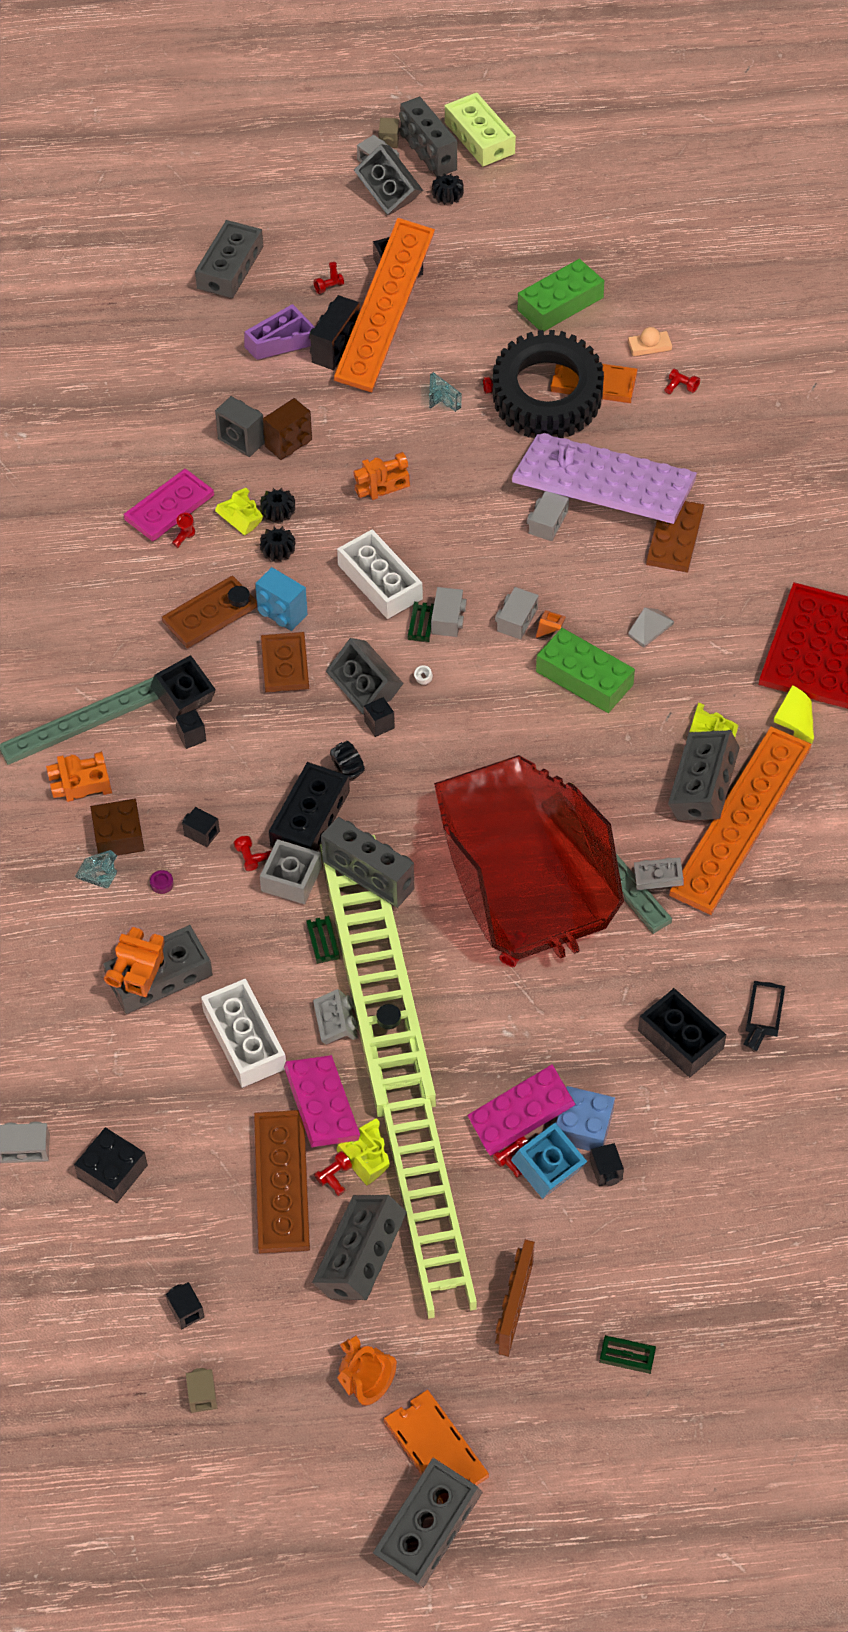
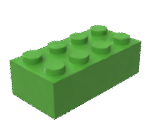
[517,258,605,331]
[536,628,635,714]

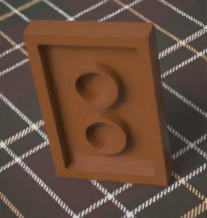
[261,632,309,693]

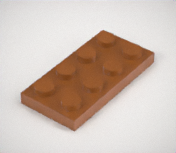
[646,501,705,573]
[162,575,257,649]
[495,1239,535,1357]

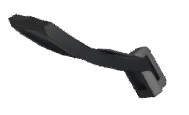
[743,981,786,1051]

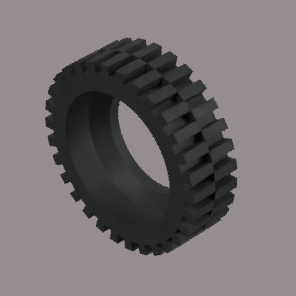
[493,330,604,438]

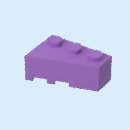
[244,304,315,360]

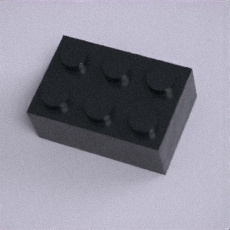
[309,295,360,370]
[638,988,727,1078]

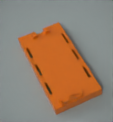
[551,364,638,403]
[384,1390,489,1504]

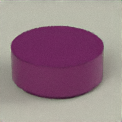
[150,870,174,894]

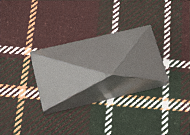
[628,607,674,648]

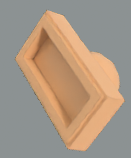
[628,327,672,356]

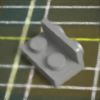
[634,857,684,890]
[313,989,358,1045]

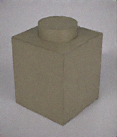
[379,118,399,148]
[186,1368,218,1413]

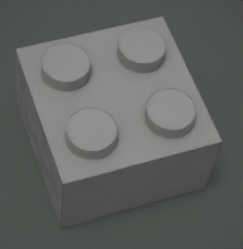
[260,839,322,905]

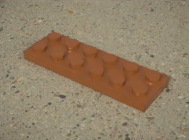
[254,1110,310,1254]

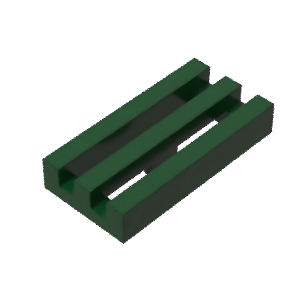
[408,601,434,642]
[306,916,340,964]
[599,1335,656,1374]

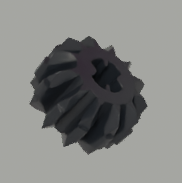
[432,173,464,205]
[260,488,295,523]
[259,526,296,562]
[330,741,365,780]

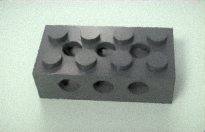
[399,96,457,177]
[195,220,264,298]
[668,730,740,821]
[321,817,415,908]
[103,925,213,1014]
[312,1195,407,1300]
[373,1458,483,1588]

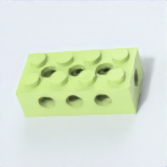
[445,92,516,167]

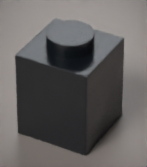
[364,697,395,737]
[175,709,206,749]
[182,807,220,847]
[590,1143,624,1186]
[166,1282,205,1330]

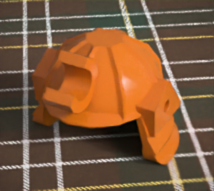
[337,1336,397,1406]

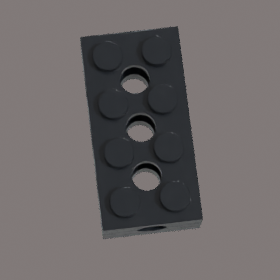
[269,762,350,851]

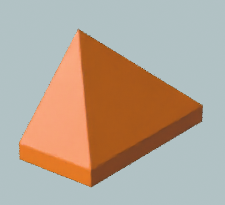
[536,610,566,638]

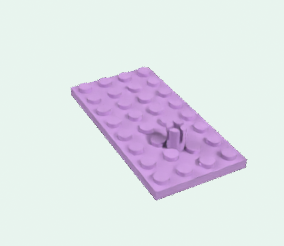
[512,433,697,524]

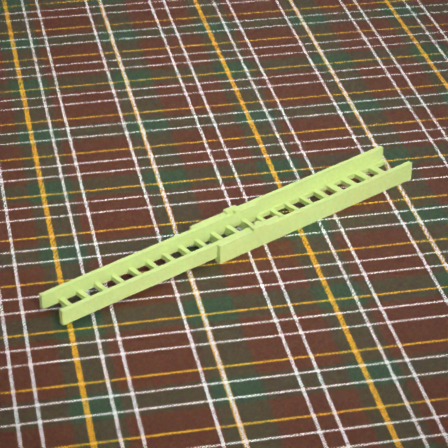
[320,835,477,1319]

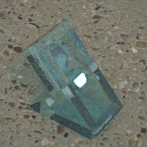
[429,372,462,412]
[75,850,117,888]

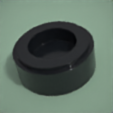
[228,586,250,607]
[376,1004,401,1029]

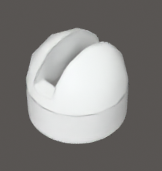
[414,665,433,685]

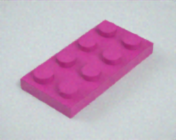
[123,469,214,542]
[284,1055,360,1147]
[467,1064,576,1156]

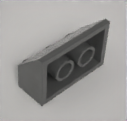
[354,144,423,215]
[326,638,404,714]

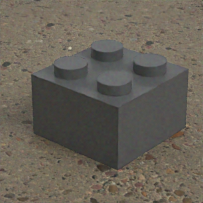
[215,396,265,457]

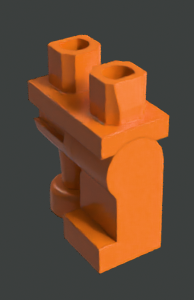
[353,452,410,500]
[46,751,112,802]
[103,927,165,997]

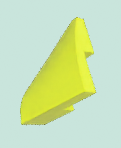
[215,488,263,536]
[774,685,814,744]
[690,703,738,737]
[336,1118,390,1186]

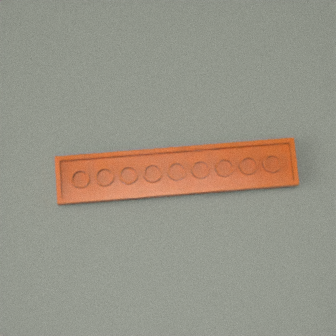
[334,218,435,393]
[669,726,812,915]

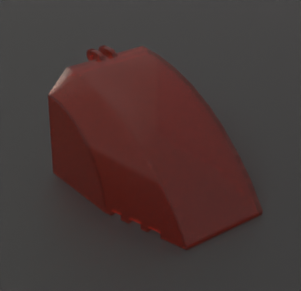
[434,755,624,960]

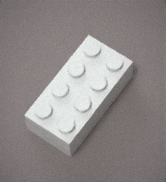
[337,529,423,619]
[201,978,286,1088]

